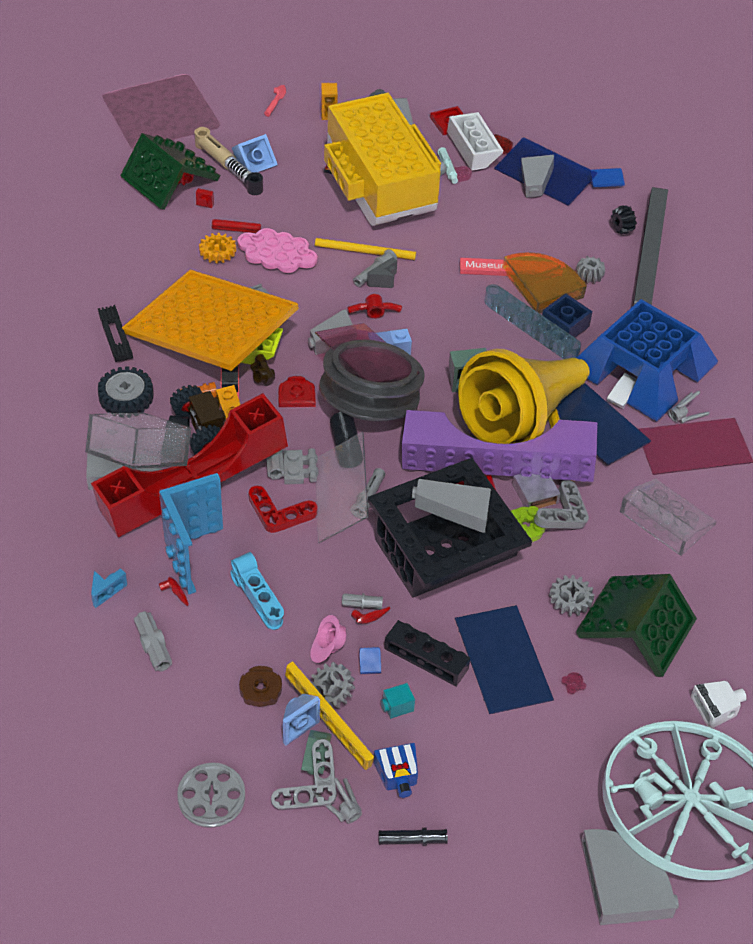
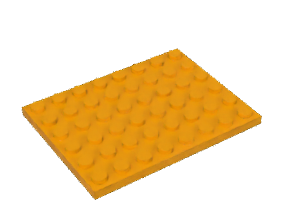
[122,270,299,371]

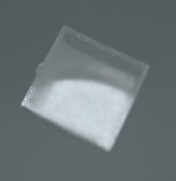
[85,413,191,469]

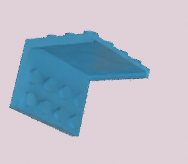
[159,473,223,595]

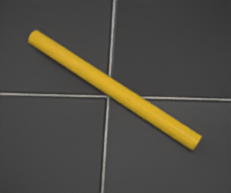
[315,238,416,260]

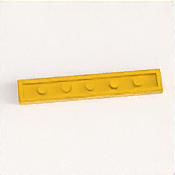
[285,661,374,770]

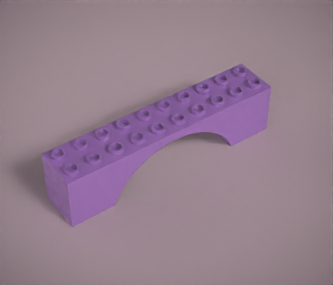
[402,410,597,482]

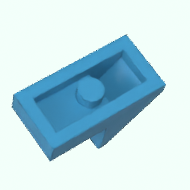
[91,568,127,608]

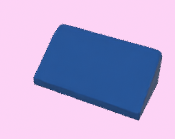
[589,168,625,188]

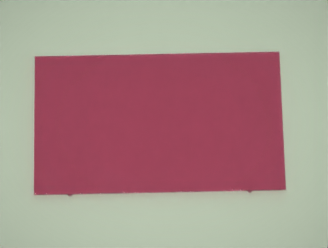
[315,323,420,382]
[639,418,753,475]

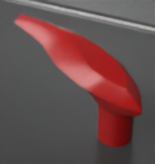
[159,577,189,606]
[351,606,390,624]

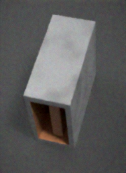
[512,474,560,508]

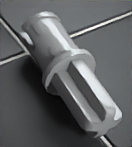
[342,593,383,610]

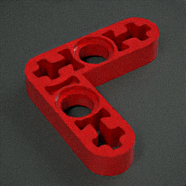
[249,485,318,533]

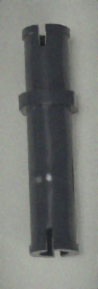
[379,827,448,846]

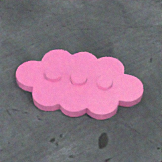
[237,228,318,273]

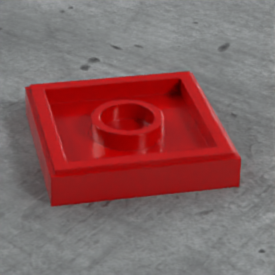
[430,106,463,135]

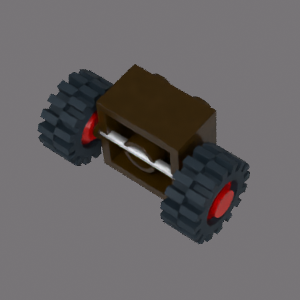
[170,385,226,455]

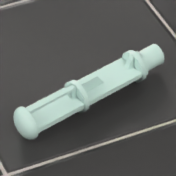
[437,147,458,184]

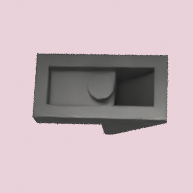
[367,257,397,288]

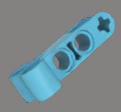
[230,552,284,630]

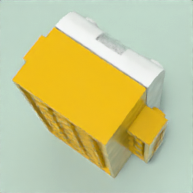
[324,92,441,226]

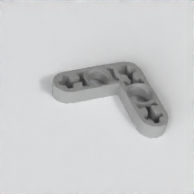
[534,480,589,529]
[271,739,337,810]

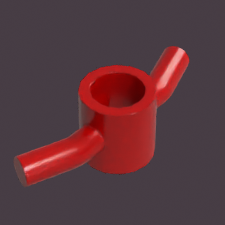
[348,294,402,319]

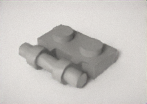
[283,448,319,484]

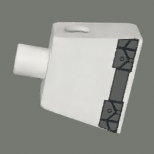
[691,681,746,728]

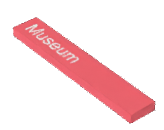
[460,258,563,278]

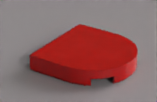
[279,376,316,407]

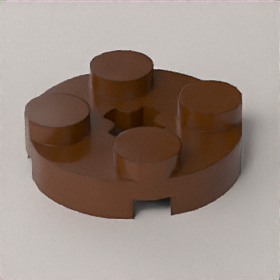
[239,666,282,707]

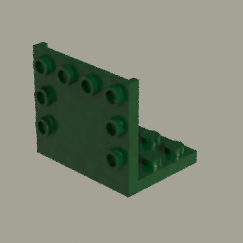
[120,133,221,210]
[576,574,697,677]

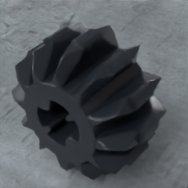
[611,205,637,234]

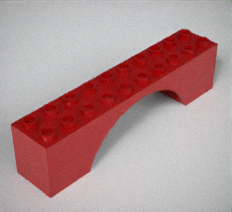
[91,393,288,537]

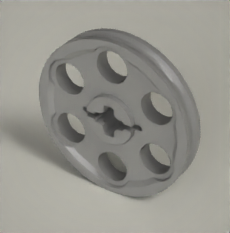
[178,763,245,827]

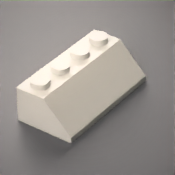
[447,112,503,171]

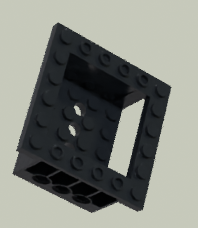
[368,457,532,598]

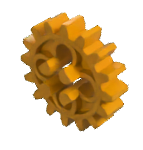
[199,232,236,263]

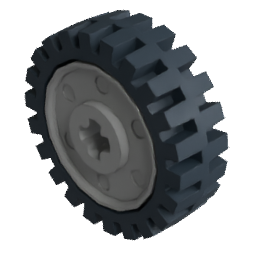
[98,366,154,417]

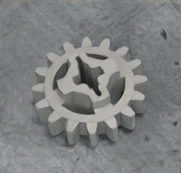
[549,575,594,616]
[311,662,355,708]

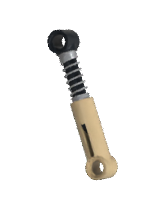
[194,127,263,196]

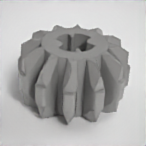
[576,256,605,284]

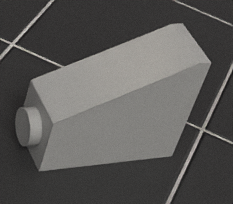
[521,155,554,198]
[308,310,357,355]

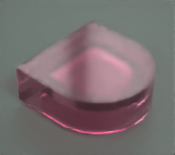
[454,166,472,182]

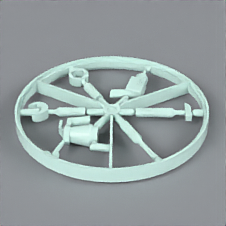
[602,721,753,880]

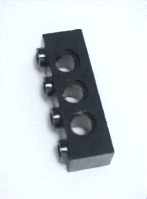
[384,620,471,687]

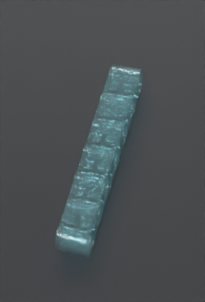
[485,284,581,359]

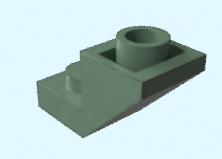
[301,730,332,775]

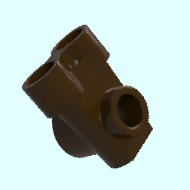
[250,354,275,386]

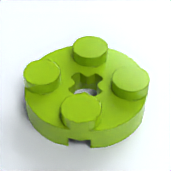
[511,506,546,542]

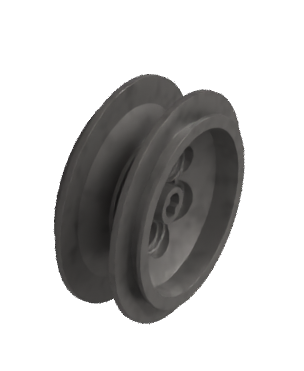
[319,340,425,421]

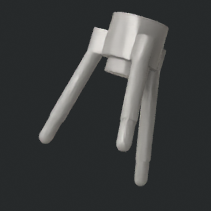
[668,391,709,424]
[312,778,362,824]

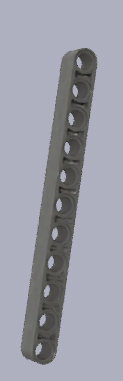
[633,187,668,306]

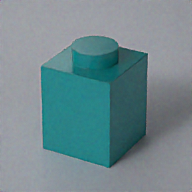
[381,683,415,719]

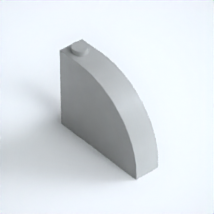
[581,829,679,925]

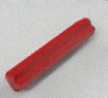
[212,219,261,233]

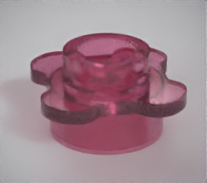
[562,672,586,694]

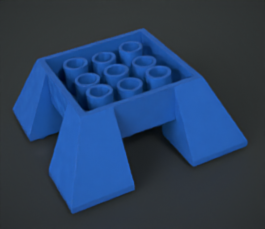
[576,299,718,421]

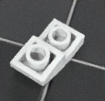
[607,373,637,409]

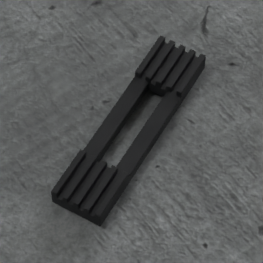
[98,305,133,362]

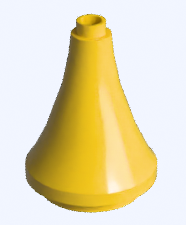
[458,349,590,444]

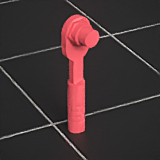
[264,85,286,117]

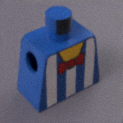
[373,743,418,798]

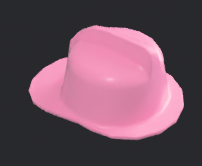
[310,615,346,663]

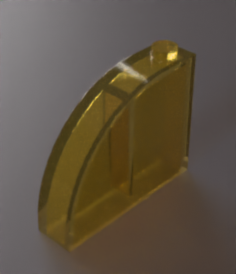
[502,252,587,315]

